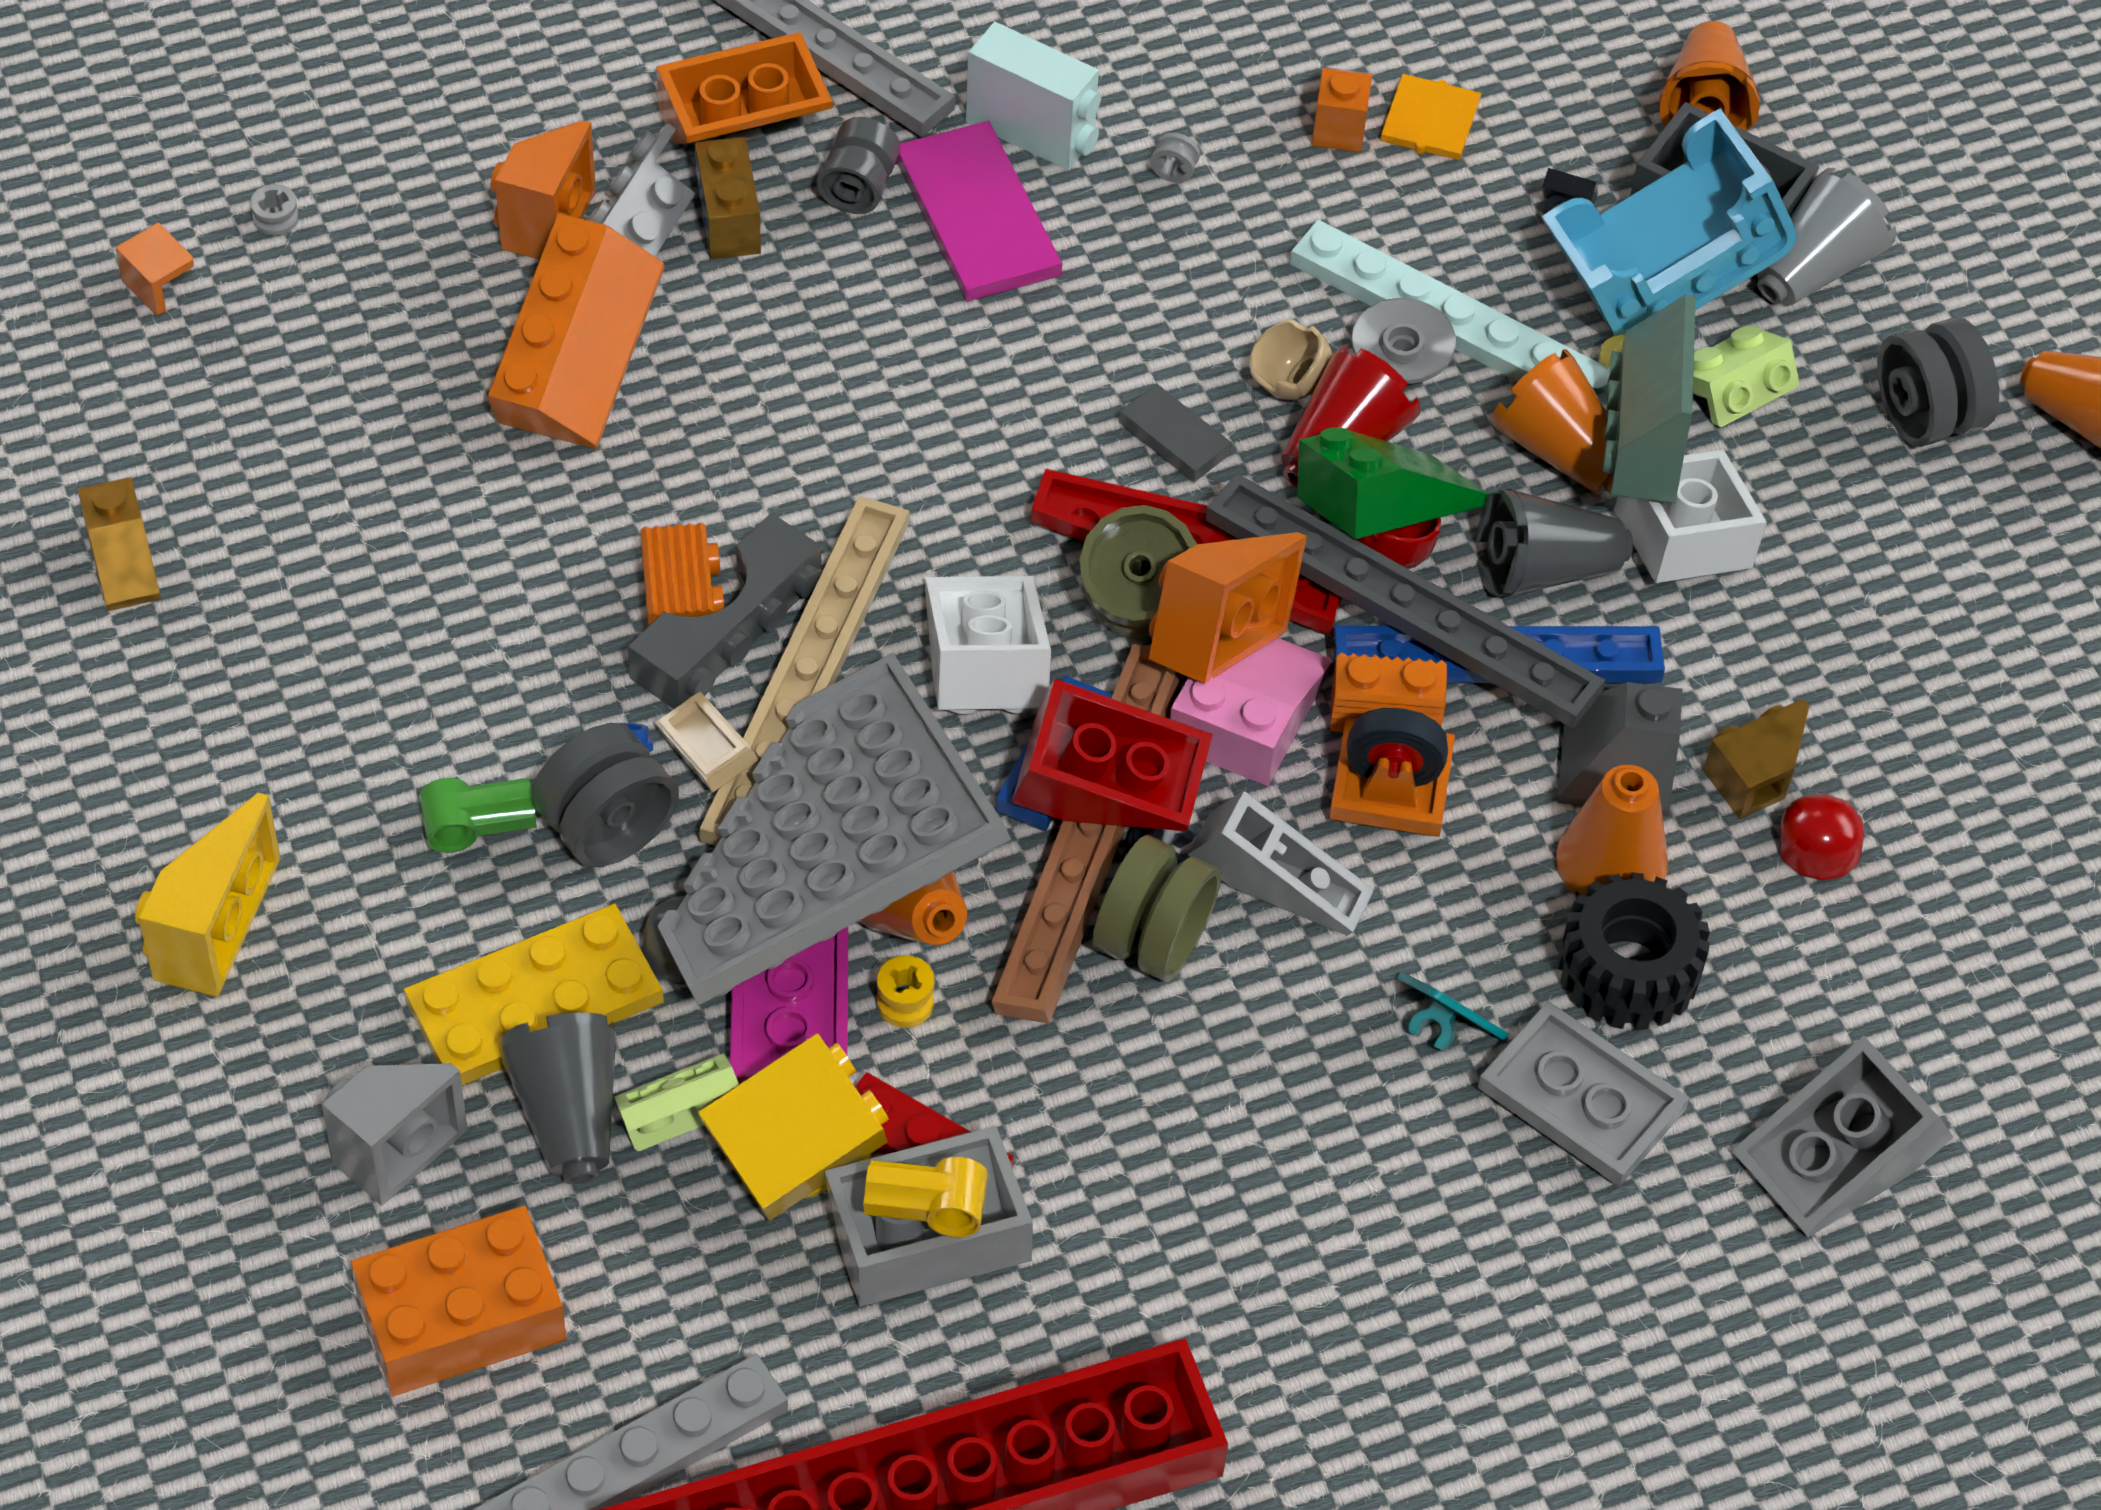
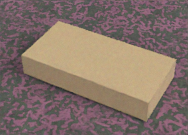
[655,692,758,793]

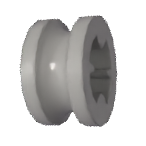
[1150,133,1200,183]
[250,184,299,236]

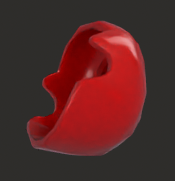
[1357,518,1441,569]
[1779,793,1864,880]

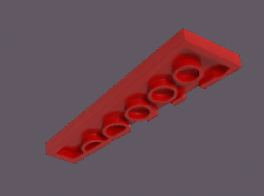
[1031,468,1342,635]

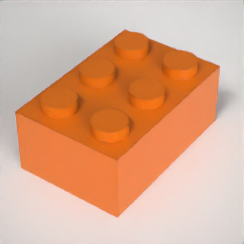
[350,1205,567,1397]

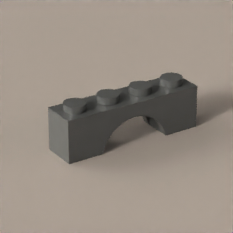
[628,512,822,709]

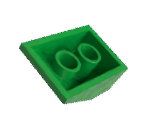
[1297,428,1490,539]

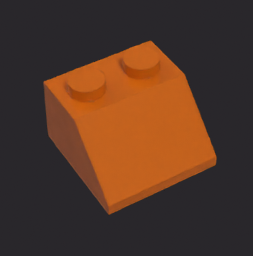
[490,120,596,260]

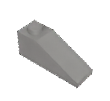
[1188,791,1374,936]

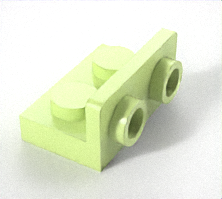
[614,1053,739,1151]

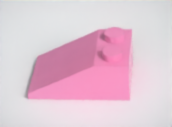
[1170,638,1334,787]

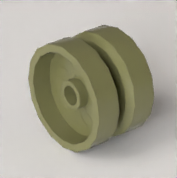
[1079,505,1196,641]
[1092,835,1222,982]

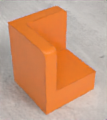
[115,222,194,316]

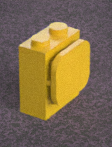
[698,1033,889,1221]

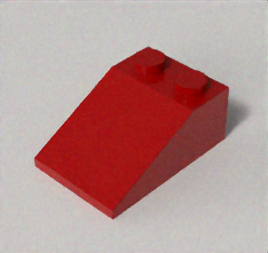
[1011,678,1213,831]

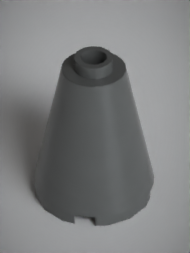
[1477,489,1633,597]
[498,1012,616,1184]

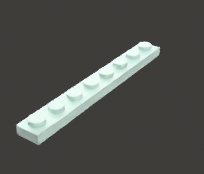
[1290,220,1609,413]

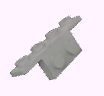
[587,123,695,256]

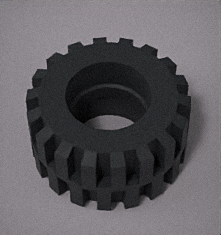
[1558,873,1710,1030]

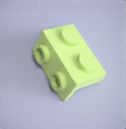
[1693,326,1799,427]

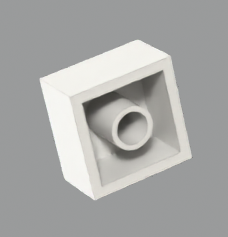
[1614,449,1767,583]

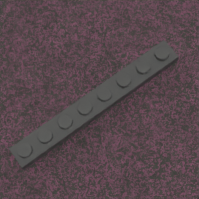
[1206,473,1605,729]

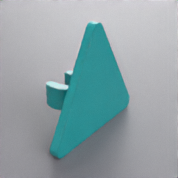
[1397,972,1509,1052]

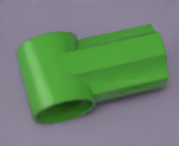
[419,778,537,853]

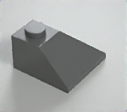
[1557,682,1683,817]

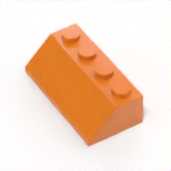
[488,213,665,450]

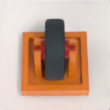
[1329,708,1455,837]

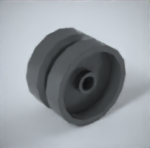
[1877,317,2000,447]
[531,722,679,868]

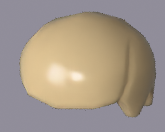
[1248,319,1333,400]

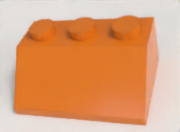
[656,32,833,144]

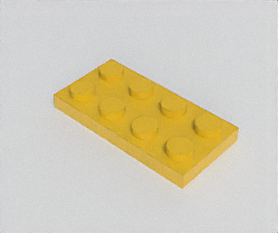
[403,903,664,1085]

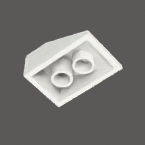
[925,576,1051,714]

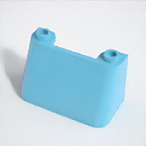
[1542,108,1797,336]

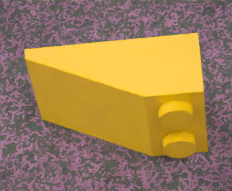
[135,793,281,997]

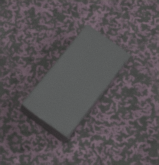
[1119,383,1232,482]

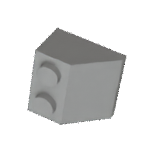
[322,1063,468,1206]

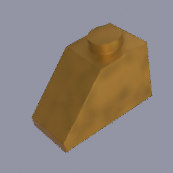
[77,477,161,612]

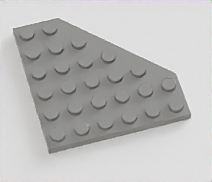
[657,653,1011,1006]

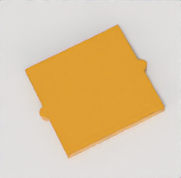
[1380,74,1482,161]

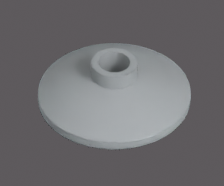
[1352,298,1456,384]

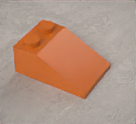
[1148,532,1307,684]

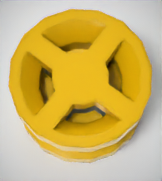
[877,955,934,1028]

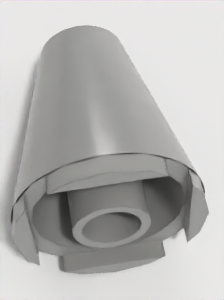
[1757,167,1897,305]

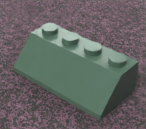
[1602,294,1696,503]

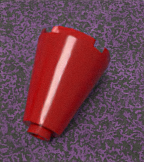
[1281,345,1420,488]

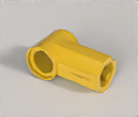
[863,1157,989,1238]

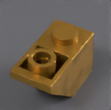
[1703,698,1810,819]

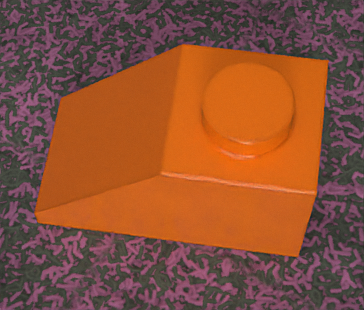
[1312,67,1373,152]

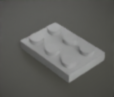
[1478,1001,1690,1187]

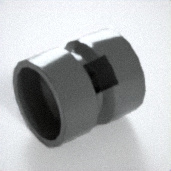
[817,117,900,214]

